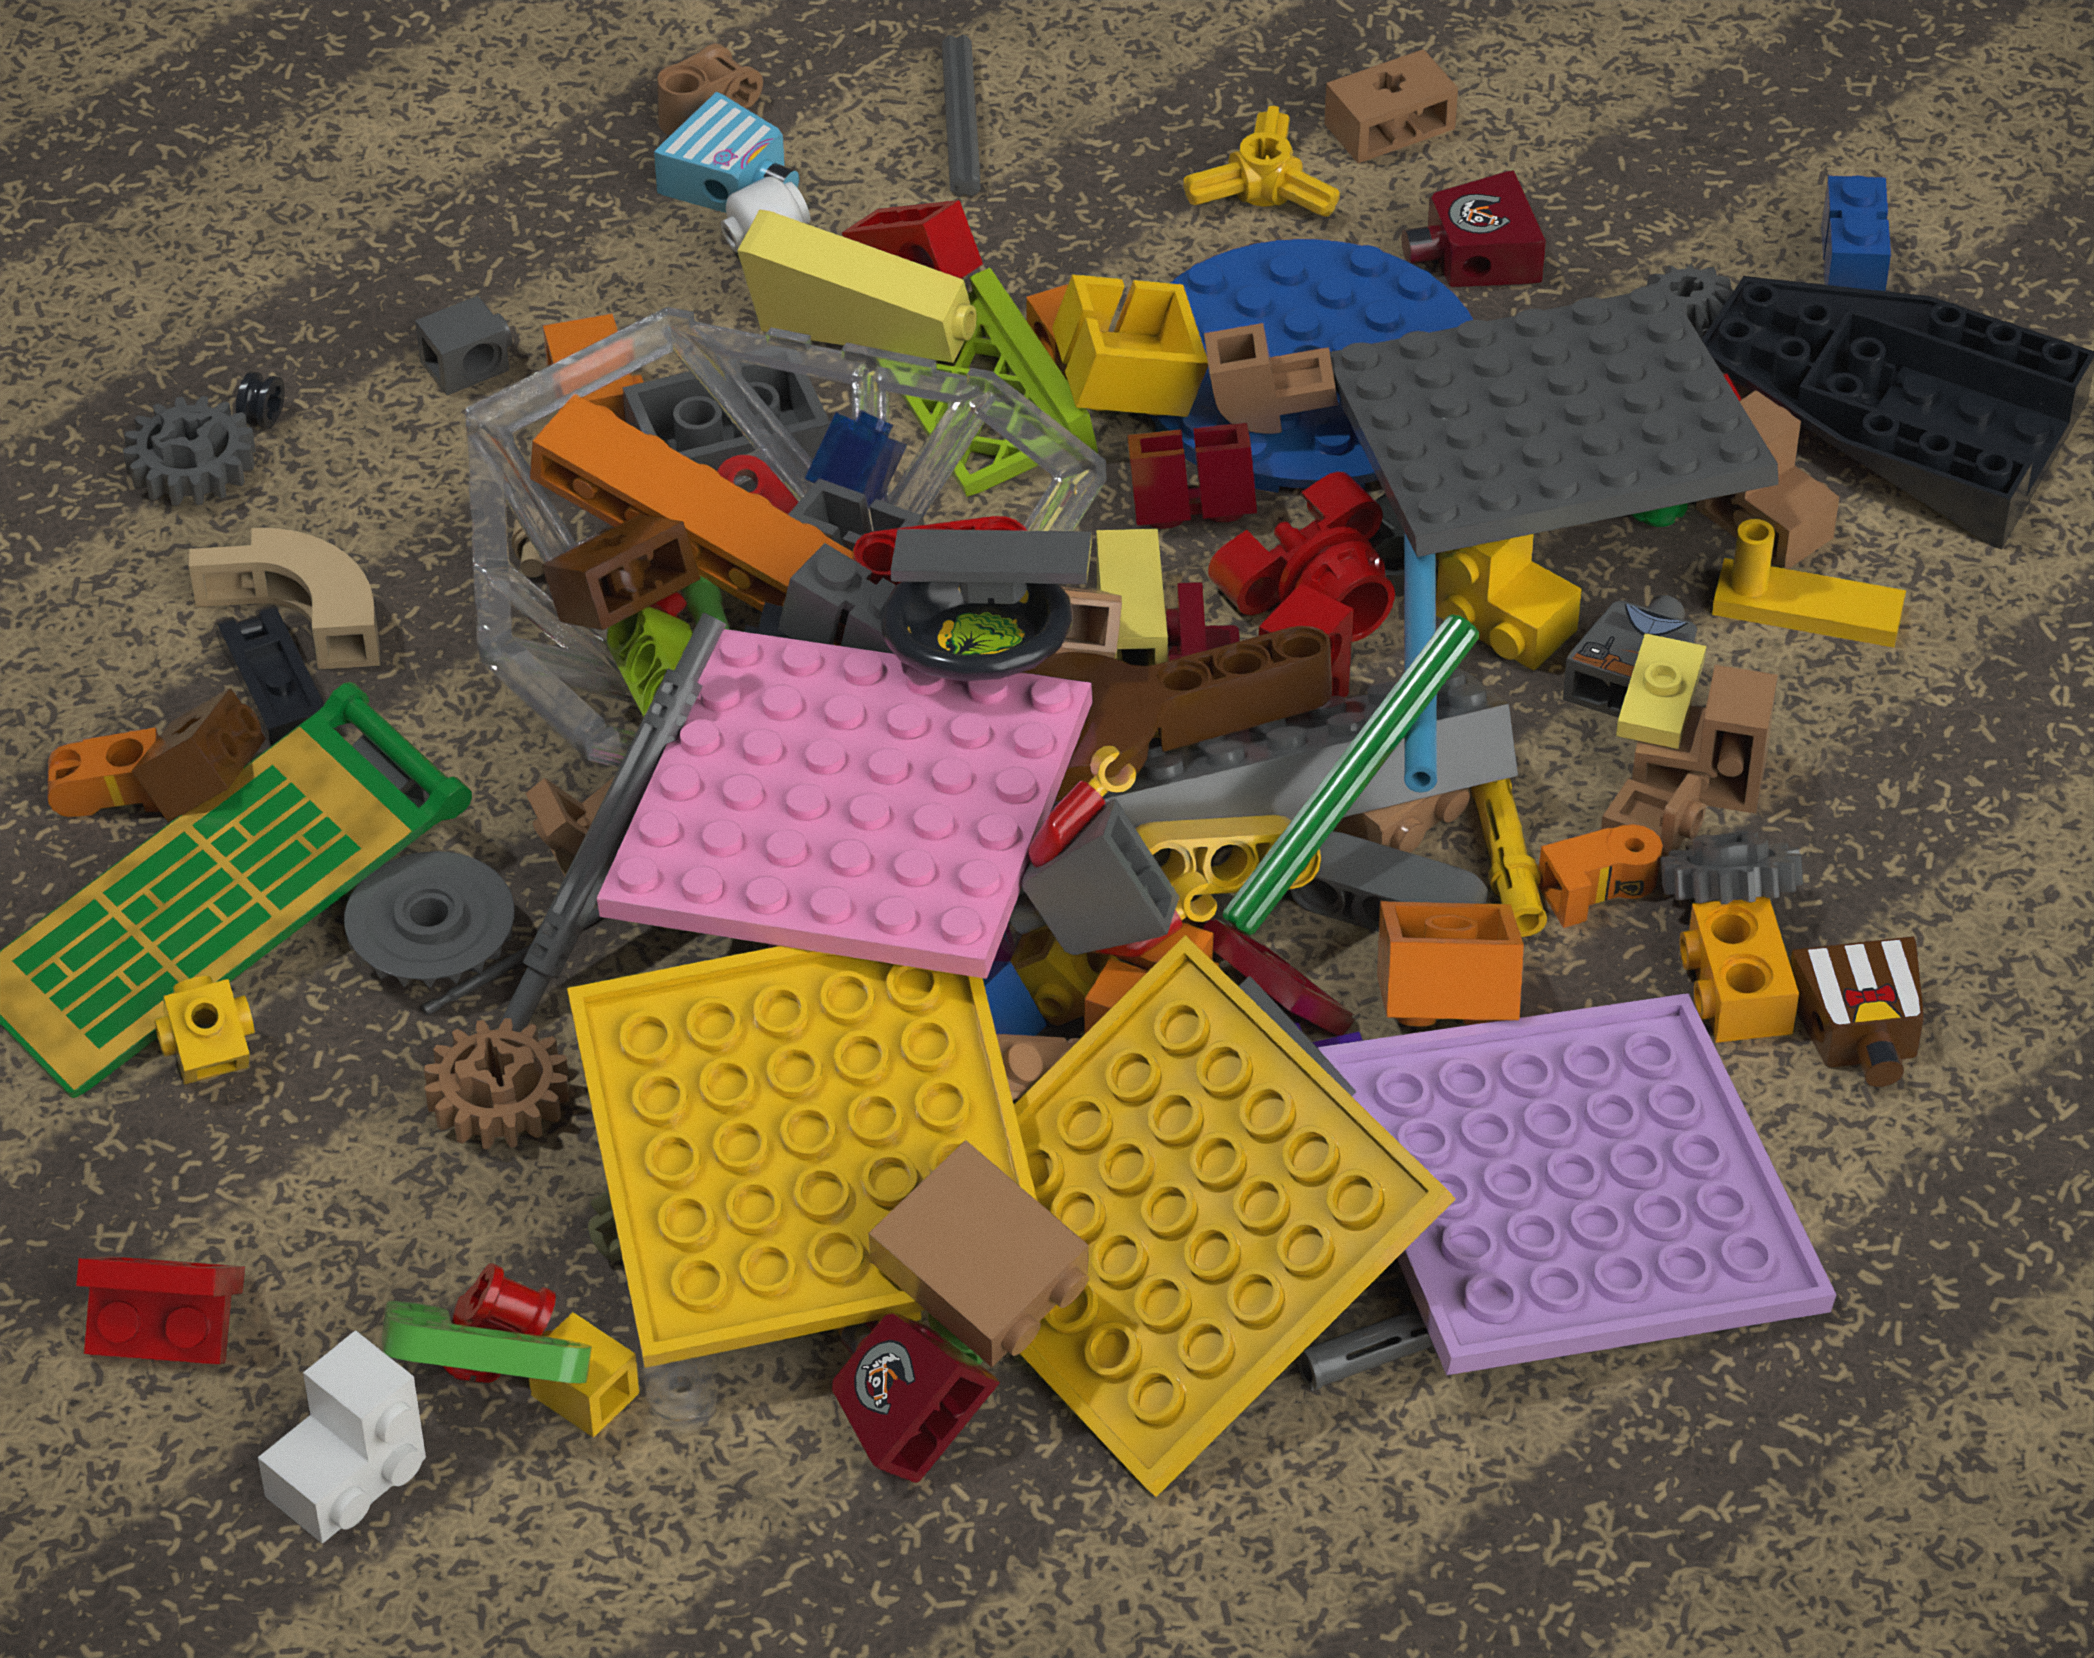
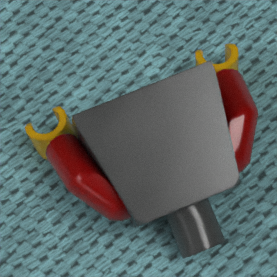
[1010,746,1217,958]

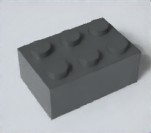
[622,346,833,492]

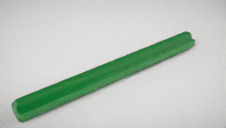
[1223,614,1479,936]

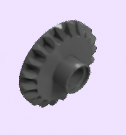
[344,851,515,989]

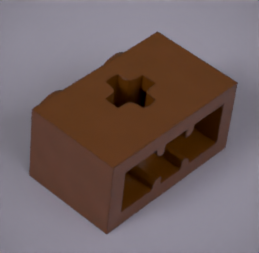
[542,514,701,630]
[132,688,266,822]

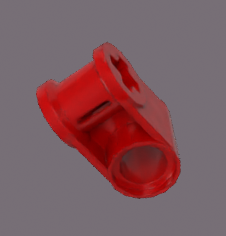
[443,1263,556,1383]

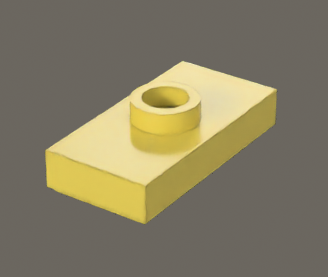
[1616,633,1706,749]

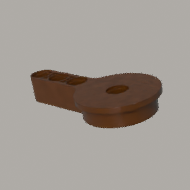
[1020,626,1332,802]

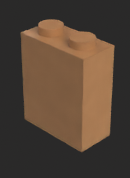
[869,1140,1089,1368]

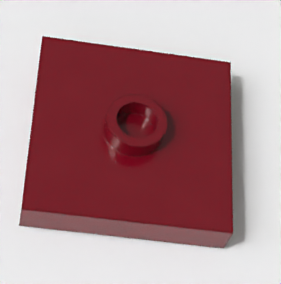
[1203,918,1356,1036]

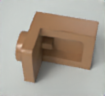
[1601,773,1706,857]

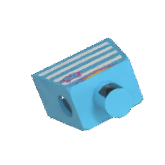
[654,92,799,213]

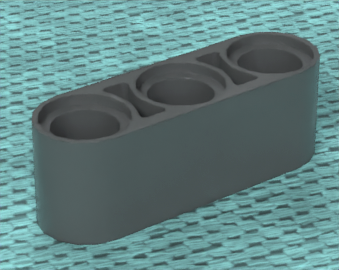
[1291,831,1488,932]

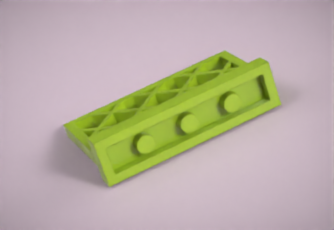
[872,267,1098,497]

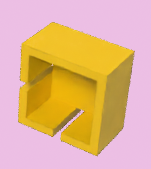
[1052,274,1208,417]

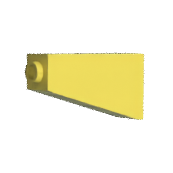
[737,209,977,363]
[1096,529,1168,739]

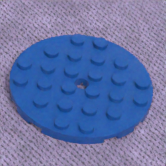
[1148,239,1473,493]

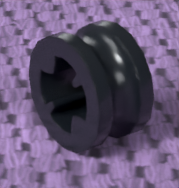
[236,371,285,429]

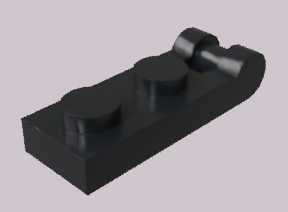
[214,604,324,746]

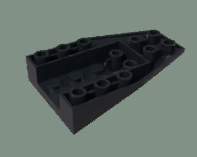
[1702,276,2094,550]

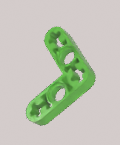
[381,1301,592,1383]

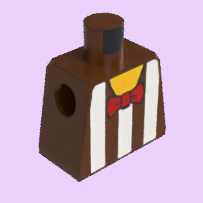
[1790,936,1923,1087]

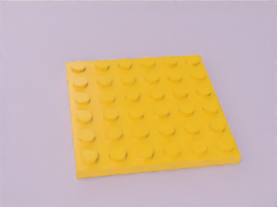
[1014,935,1456,1497]
[567,946,1037,1368]

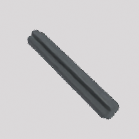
[942,34,981,197]

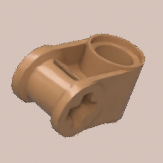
[657,43,763,136]

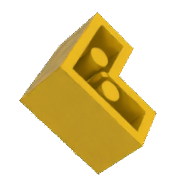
[1436,534,1581,670]

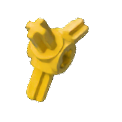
[1183,105,1340,217]

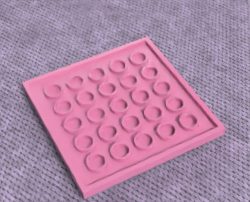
[597,629,1092,979]

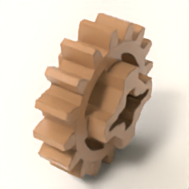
[424,1018,570,1149]

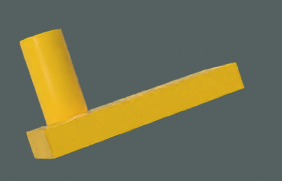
[1712,519,1906,648]

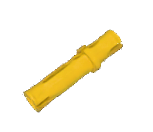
[1471,778,1547,937]

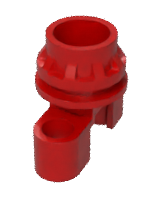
[1208,472,1395,642]

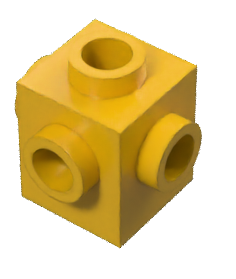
[1010,925,1118,1026]
[154,976,255,1085]

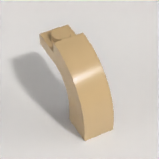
[189,528,380,669]

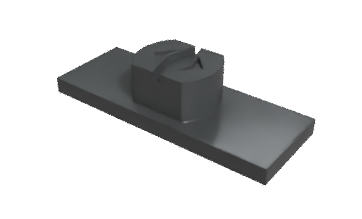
[891,529,1092,604]

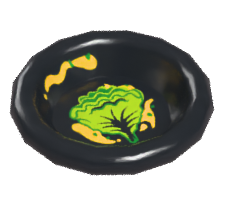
[880,582,1073,682]

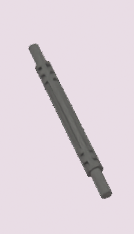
[499,613,726,1032]

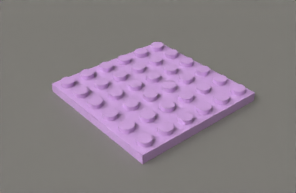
[1318,993,1836,1375]

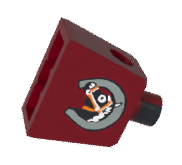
[1401,170,1546,287]
[832,1312,1000,1483]

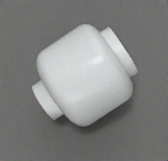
[721,177,811,252]

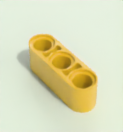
[1135,815,1321,895]

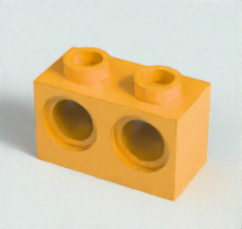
[1679,896,1799,1043]

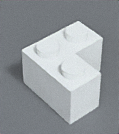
[258,1330,426,1544]

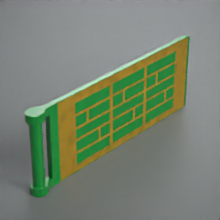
[0,682,472,1098]

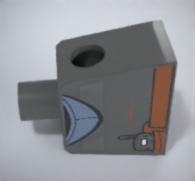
[1563,595,1698,718]

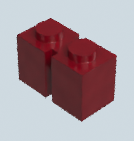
[1127,423,1257,529]

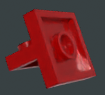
[76,1256,245,1365]

